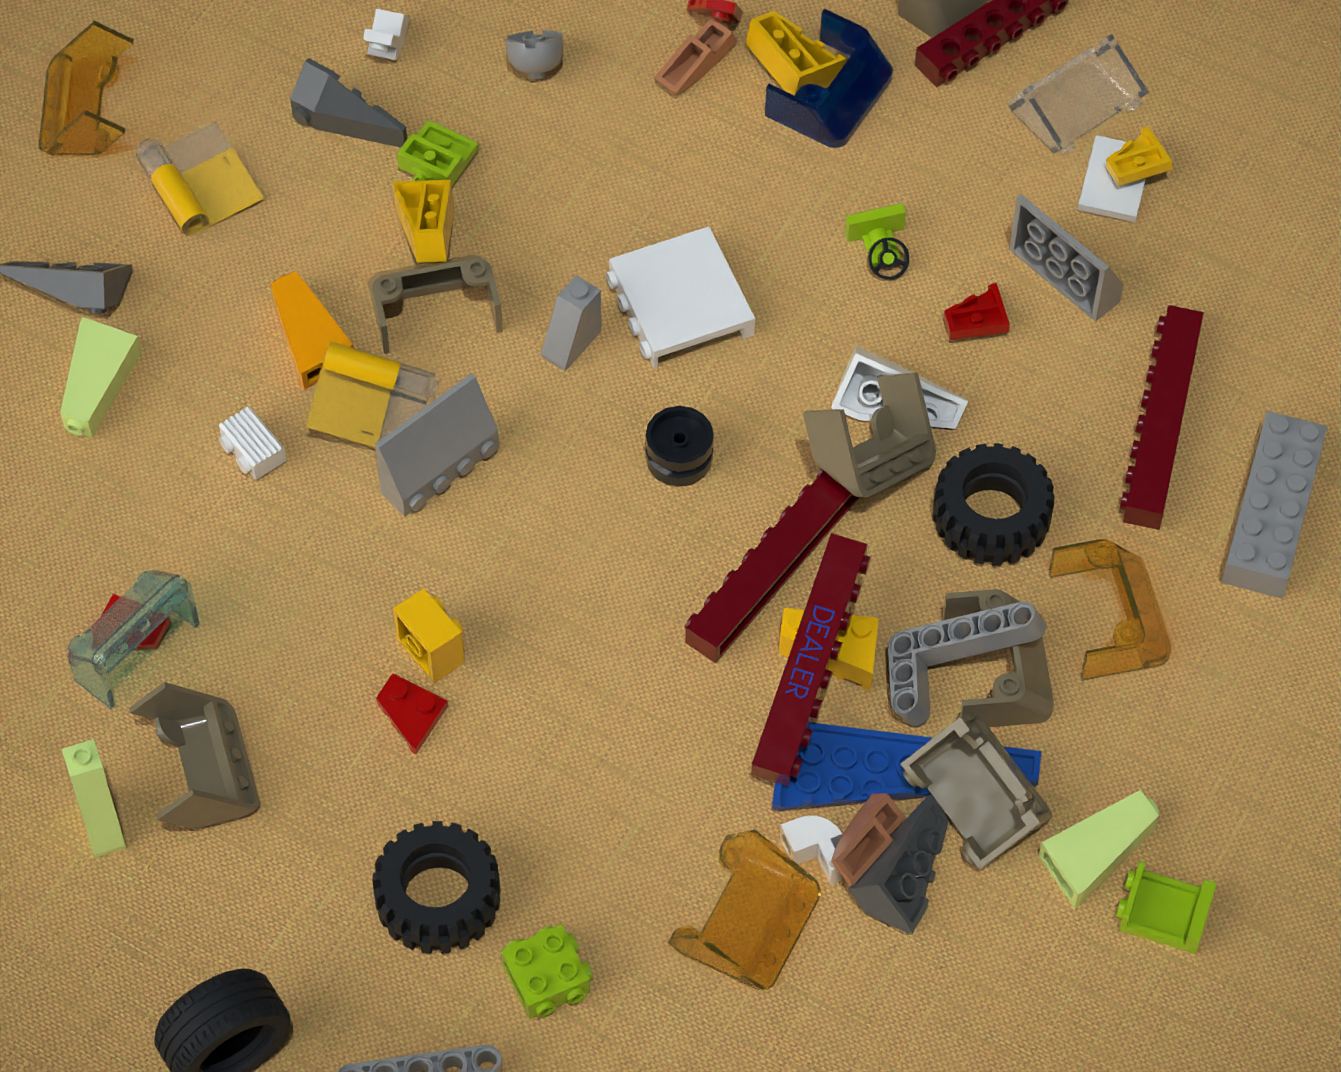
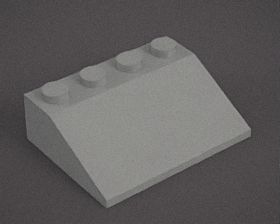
[1009,194,1123,322]
[375,373,499,517]

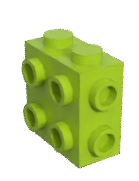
[501,924,593,1019]

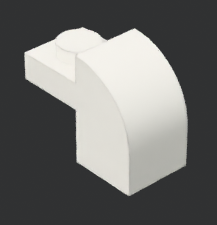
[363,9,410,60]
[780,816,842,885]

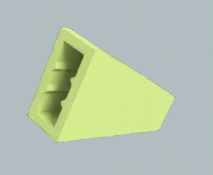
[60,317,141,438]
[62,739,126,858]
[1039,790,1159,908]

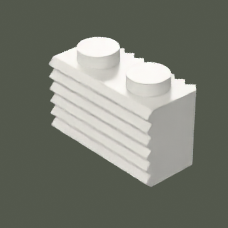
[218,406,287,480]

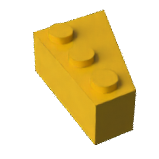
[745,10,847,101]
[392,180,455,263]
[779,608,879,692]

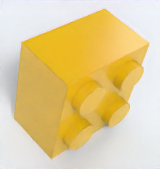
[393,588,465,683]

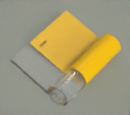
[136,121,264,235]
[306,341,440,448]

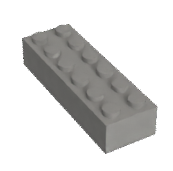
[1221,411,1327,599]

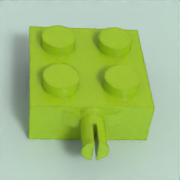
[397,120,479,186]

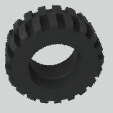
[933,443,1055,566]
[372,821,501,954]

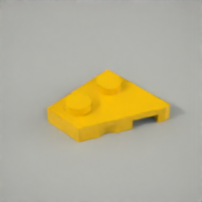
[1106,126,1173,186]

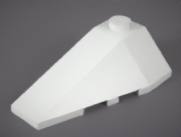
[831,346,968,429]

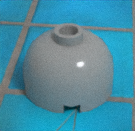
[506,30,563,78]

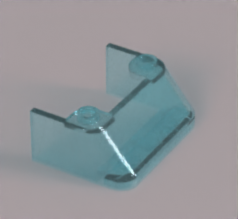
[68,569,200,709]

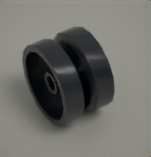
[645,406,714,486]

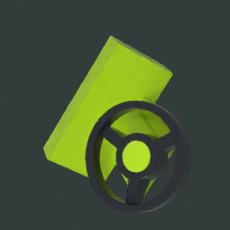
[844,203,910,279]

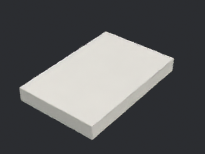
[1077,135,1146,223]

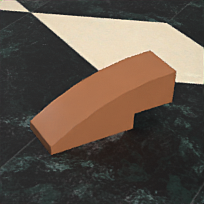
[654,17,737,96]
[831,793,906,886]

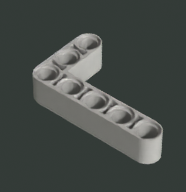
[888,601,1046,727]
[337,1045,503,1072]

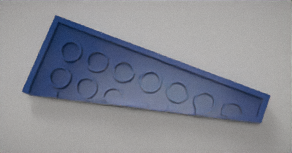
[772,722,1041,810]

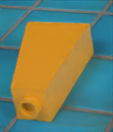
[270,270,354,390]

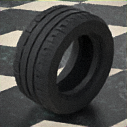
[154,968,290,1072]

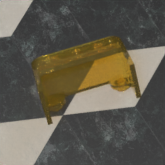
[38,21,134,155]
[1048,539,1172,681]

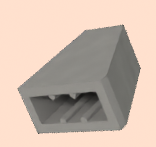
[541,275,602,371]

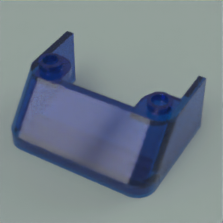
[765,8,893,148]

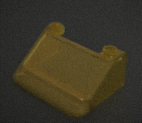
[668,830,821,990]

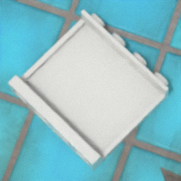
[606,226,755,369]

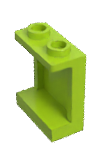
[1116,861,1217,954]

